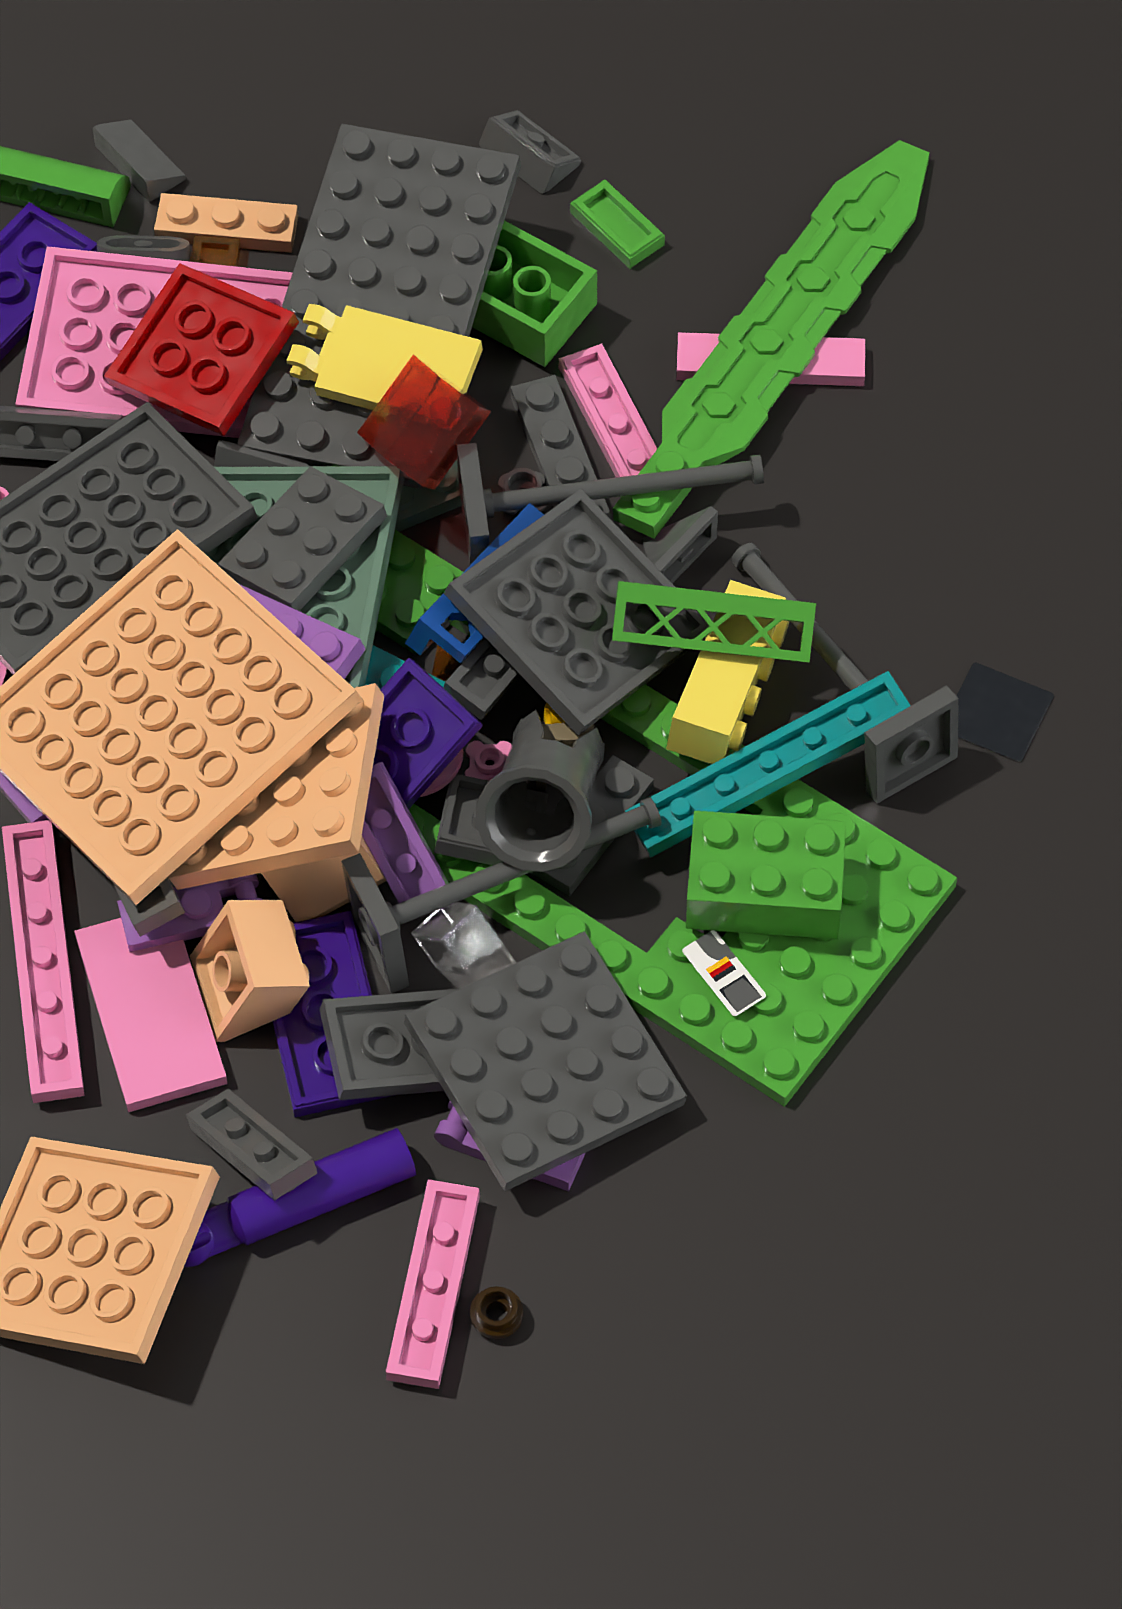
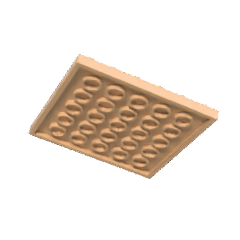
[0,529,363,905]

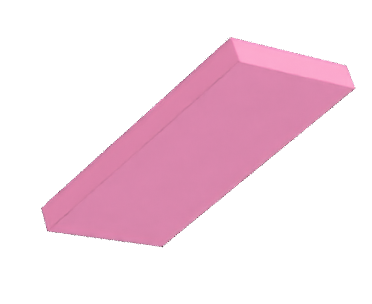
[74,918,228,1113]

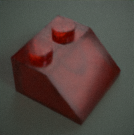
[357,354,491,490]

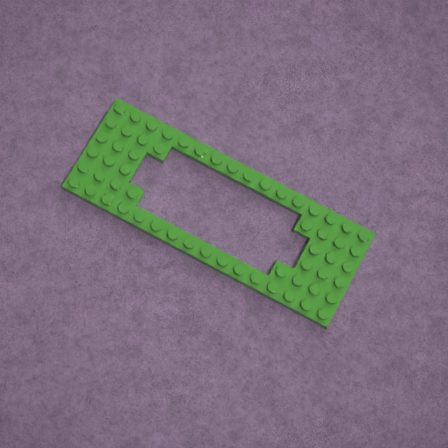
[375,530,957,1107]

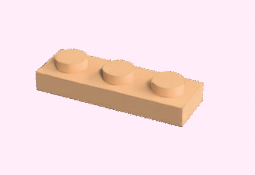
[154,193,298,253]

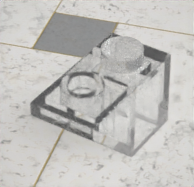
[411,902,517,988]

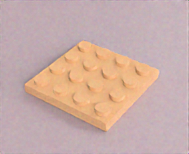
[168,683,384,890]
[0,1137,220,1364]

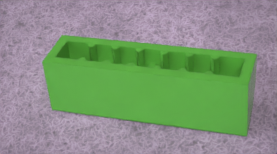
[0,146,131,227]

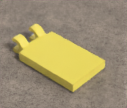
[286,304,483,431]

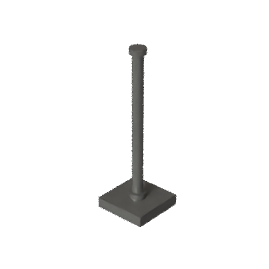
[457,443,764,565]
[732,543,959,804]
[341,797,661,994]

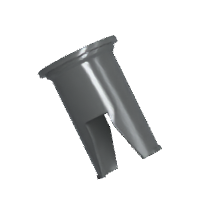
[476,710,605,872]

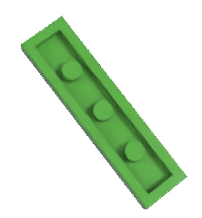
[612,581,816,663]

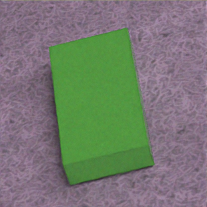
[570,180,665,269]

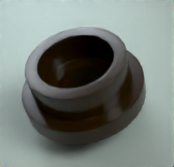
[470,1286,523,1339]

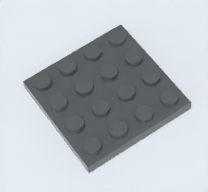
[444,489,709,736]
[404,931,687,1192]

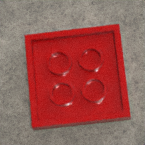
[104,263,299,436]

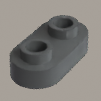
[97,235,190,262]

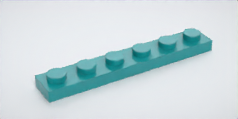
[625,671,911,858]

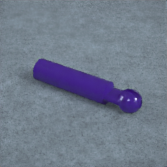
[184,1128,416,1268]

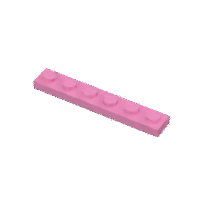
[2,820,85,1103]

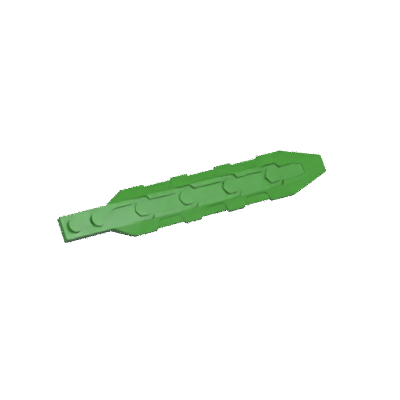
[613,140,930,539]

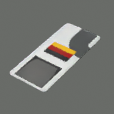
[682,930,766,1016]

